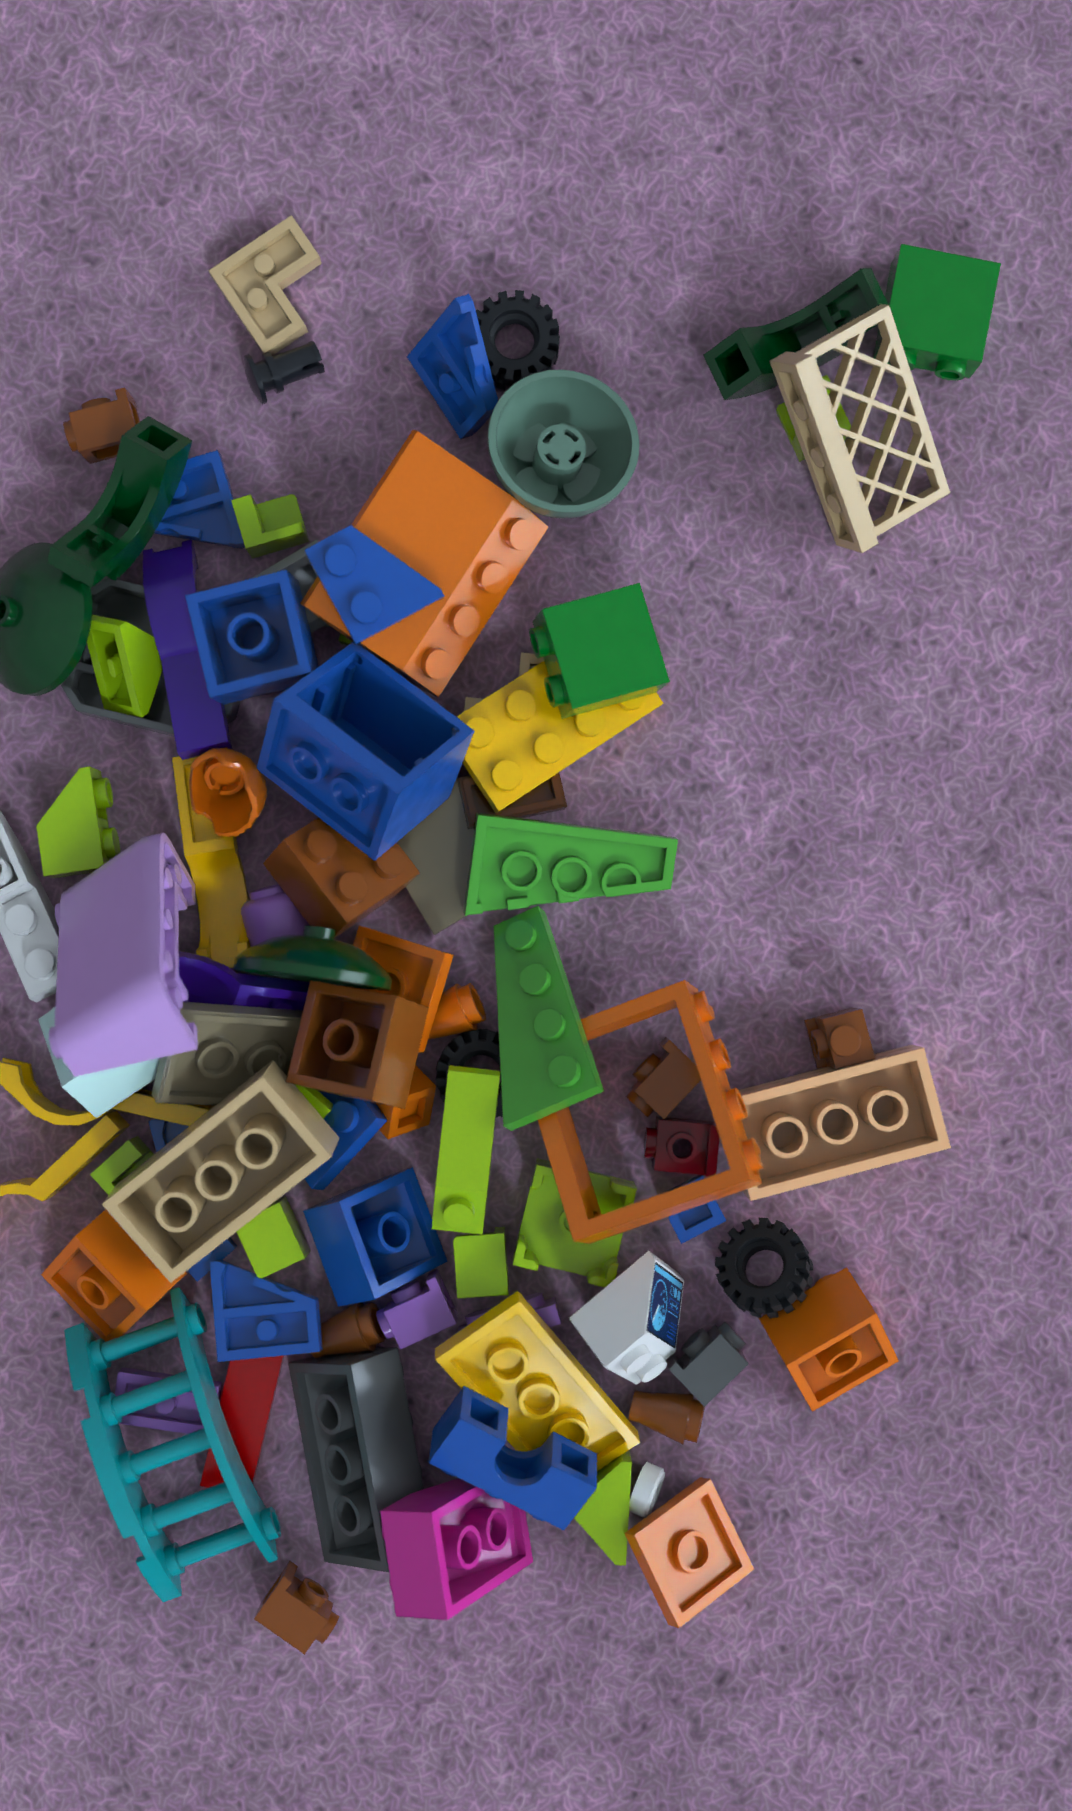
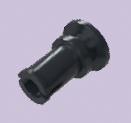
[244,341,325,405]

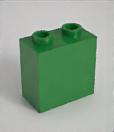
[873,244,1001,381]
[529,583,670,719]

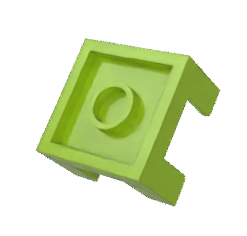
[512,1158,637,1288]

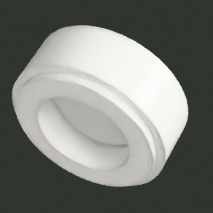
[629,1462,665,1518]

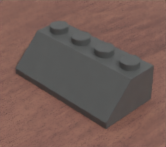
[288,1347,424,1572]

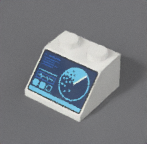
[569,1251,684,1385]

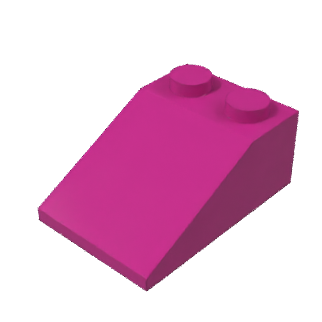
[380,1478,533,1620]

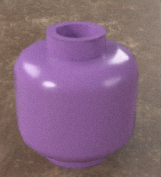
[241,884,310,947]

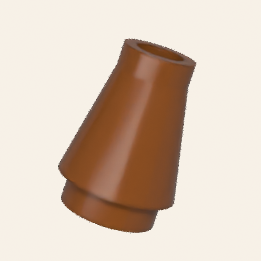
[311,1302,386,1359]
[628,1390,705,1445]

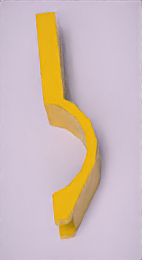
[172,756,250,973]
[0,1058,214,1126]
[0,1111,130,1202]

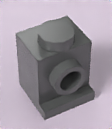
[666,1322,749,1407]

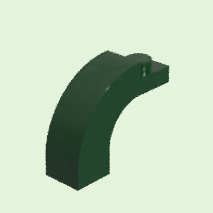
[703,268,893,400]
[47,416,193,588]

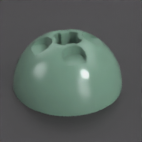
[488,370,639,519]

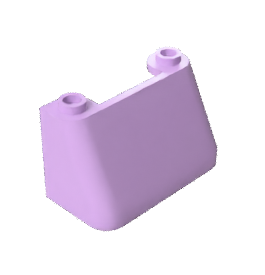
[49,833,198,1077]

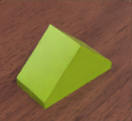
[87,615,163,718]
[574,1450,632,1566]

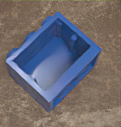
[257,642,475,861]

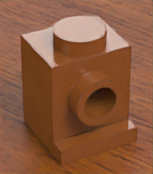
[63,387,140,464]
[804,1007,875,1069]
[626,1037,701,1119]
[254,1561,340,1655]

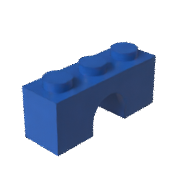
[428,1386,597,1530]

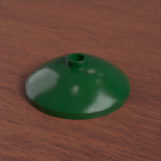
[0,542,92,696]
[234,925,392,991]

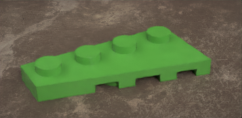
[463,813,678,916]
[493,906,604,1131]

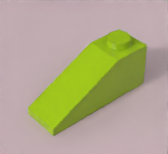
[432,1065,500,1235]

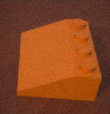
[300,430,549,697]

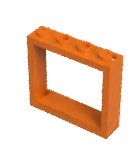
[538,980,763,1244]

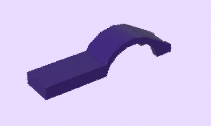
[143,540,232,760]
[179,951,310,1010]

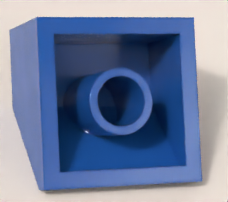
[303,1167,448,1307]

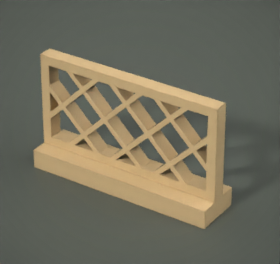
[770,304,950,553]

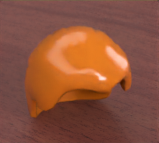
[189,748,267,837]

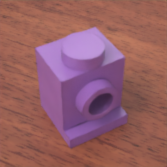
[376,1269,458,1350]

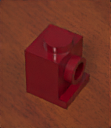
[644,1116,720,1177]

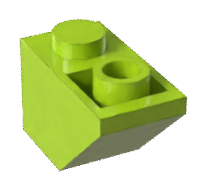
[36,766,120,878]

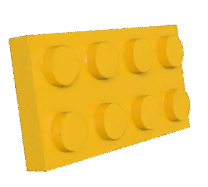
[457,661,664,813]
[435,1291,640,1471]

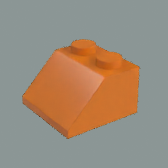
[41,1209,187,1342]
[759,1267,899,1412]

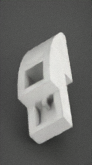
[0,810,59,1003]

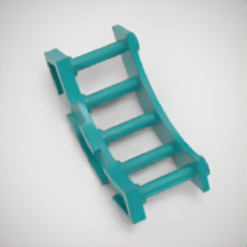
[64,1287,281,1602]

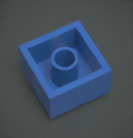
[185,570,319,705]

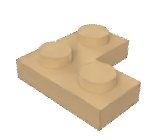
[208,215,322,356]

